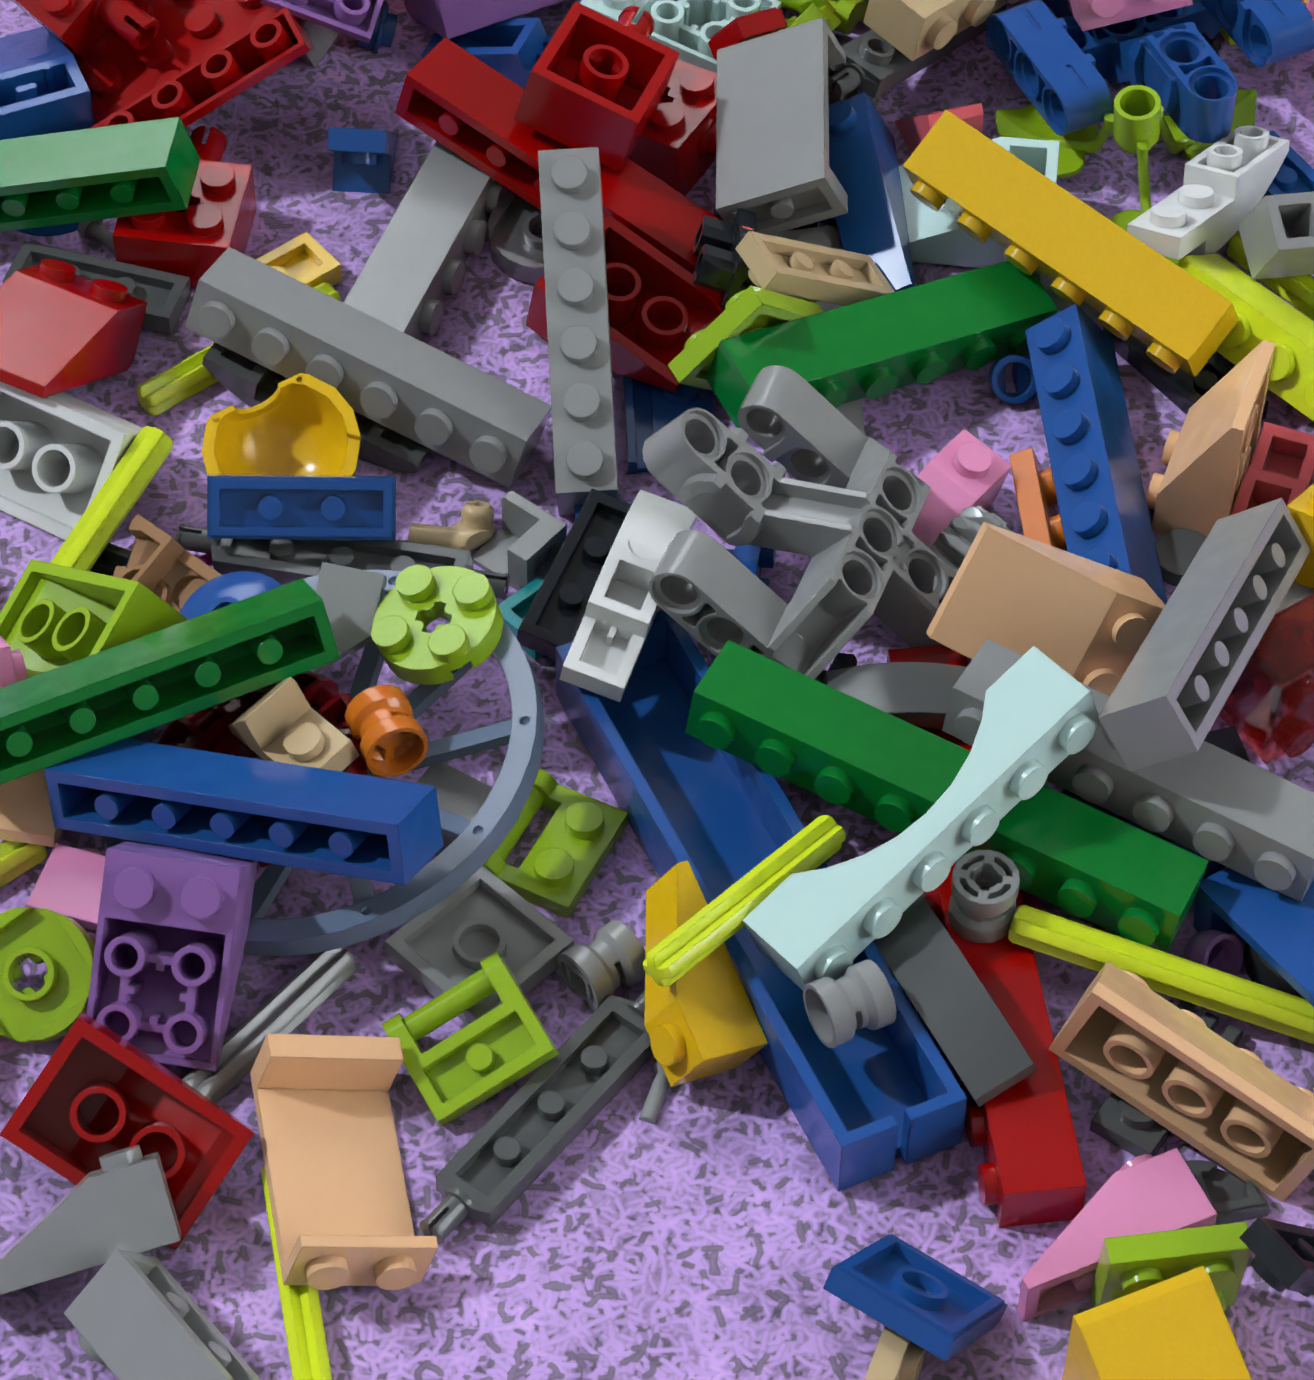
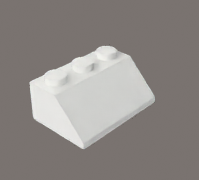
[0,381,142,540]

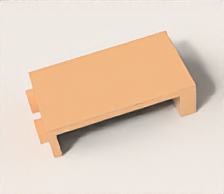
[250,1033,438,1290]

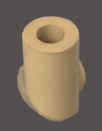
[408,500,496,552]

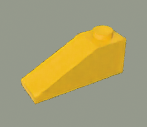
[644,860,768,1087]

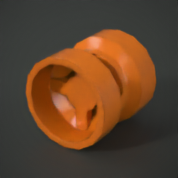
[345,685,429,777]

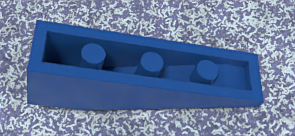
[829,92,916,292]

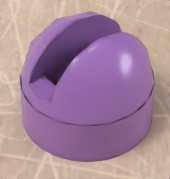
[1184,929,1244,976]

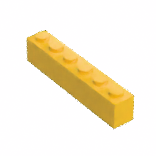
[903,110,1239,378]

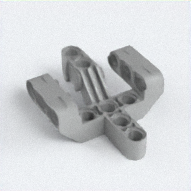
[642,365,956,679]

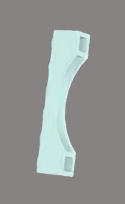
[743,646,1101,990]

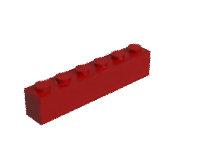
[395,37,719,274]

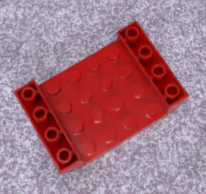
[56,0,315,128]

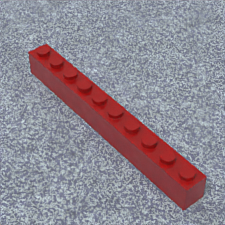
[887,644,1087,1228]

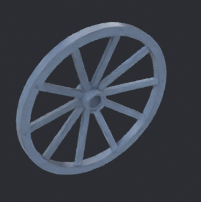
[104,569,545,956]

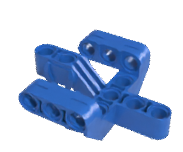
[985,0,1314,144]

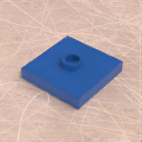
[823,1234,1008,1361]

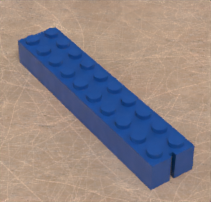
[555,610,967,1192]

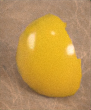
[201,373,361,476]

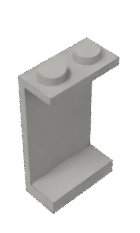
[716,17,848,235]

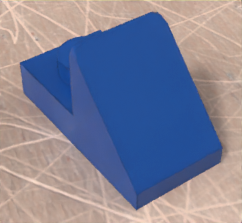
[327,127,399,194]

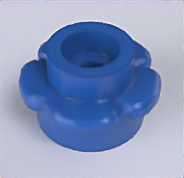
[356,1,398,54]

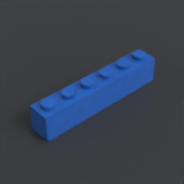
[1025,303,1167,605]
[44,739,443,885]

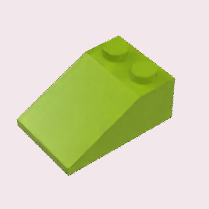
[0,559,189,678]

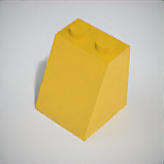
[1062,1266,1252,1380]

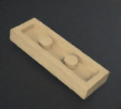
[735,231,895,306]

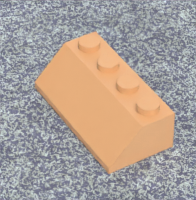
[1049,961,1314,1202]

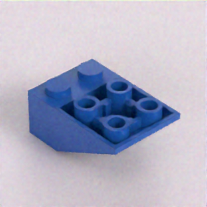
[0,27,95,140]

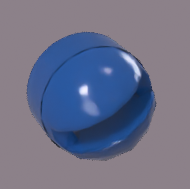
[988,354,1036,404]

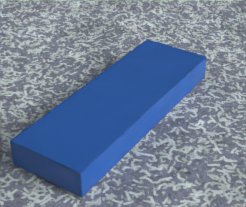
[207,474,396,541]

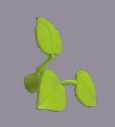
[996,85,1257,265]

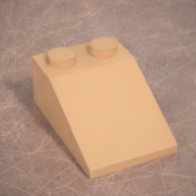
[1146,340,1276,537]
[926,522,1165,696]

